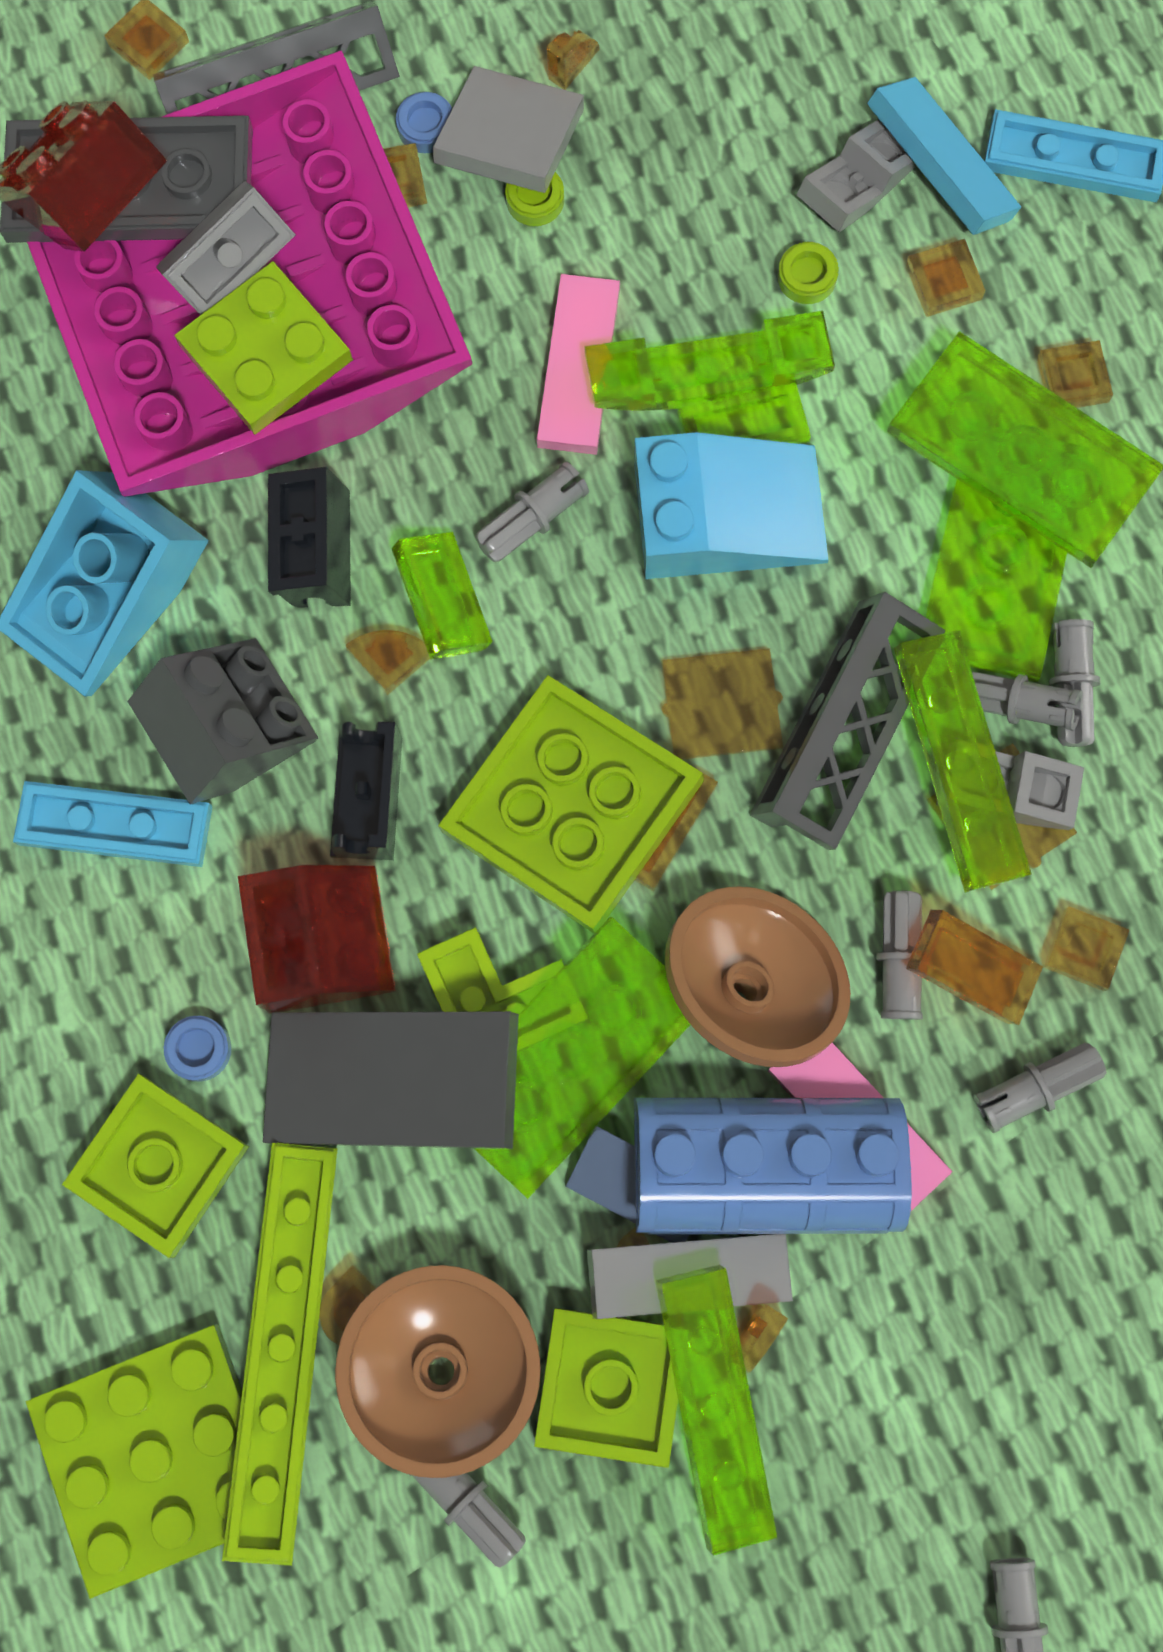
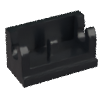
[268,467,351,608]
[330,722,402,860]

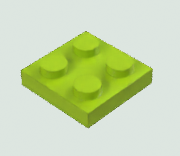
[174,261,353,435]
[62,1074,250,1258]
[534,1308,688,1468]

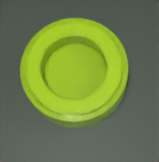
[505,172,564,226]
[778,242,839,304]

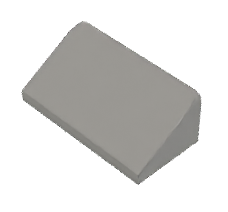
[156,181,296,315]

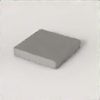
[433,66,584,193]

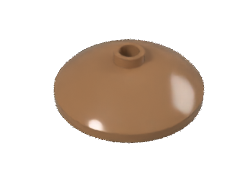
[665,886,851,1067]
[335,1265,541,1478]

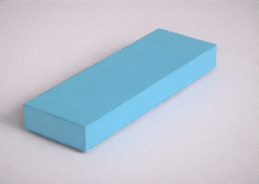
[867,77,1021,235]
[984,109,1163,203]
[13,781,213,867]

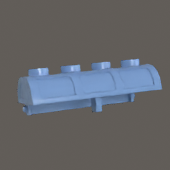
[634,1098,912,1234]

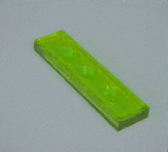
[894,630,1032,893]
[656,1265,778,1556]

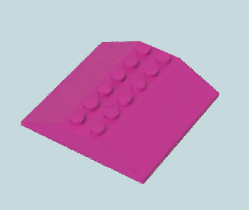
[2,50,472,497]

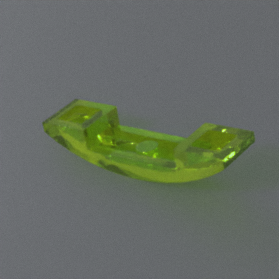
[584,311,835,411]

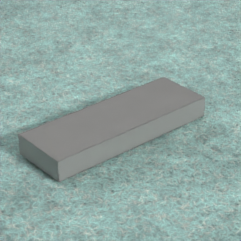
[587,1234,793,1319]

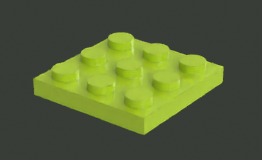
[438,675,704,935]
[25,1324,242,1599]

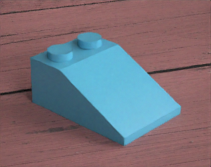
[634,432,829,579]
[0,470,209,697]

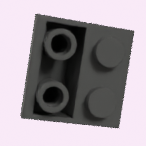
[127,638,318,804]

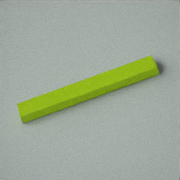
[222,1142,338,1566]

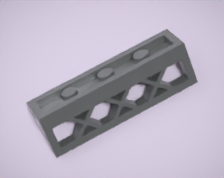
[153,1,400,114]
[750,592,946,850]

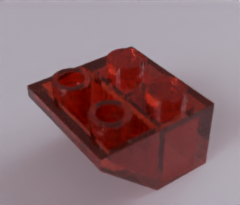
[0,100,168,252]
[238,865,396,1014]

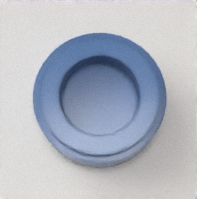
[396,92,452,153]
[164,1016,231,1082]

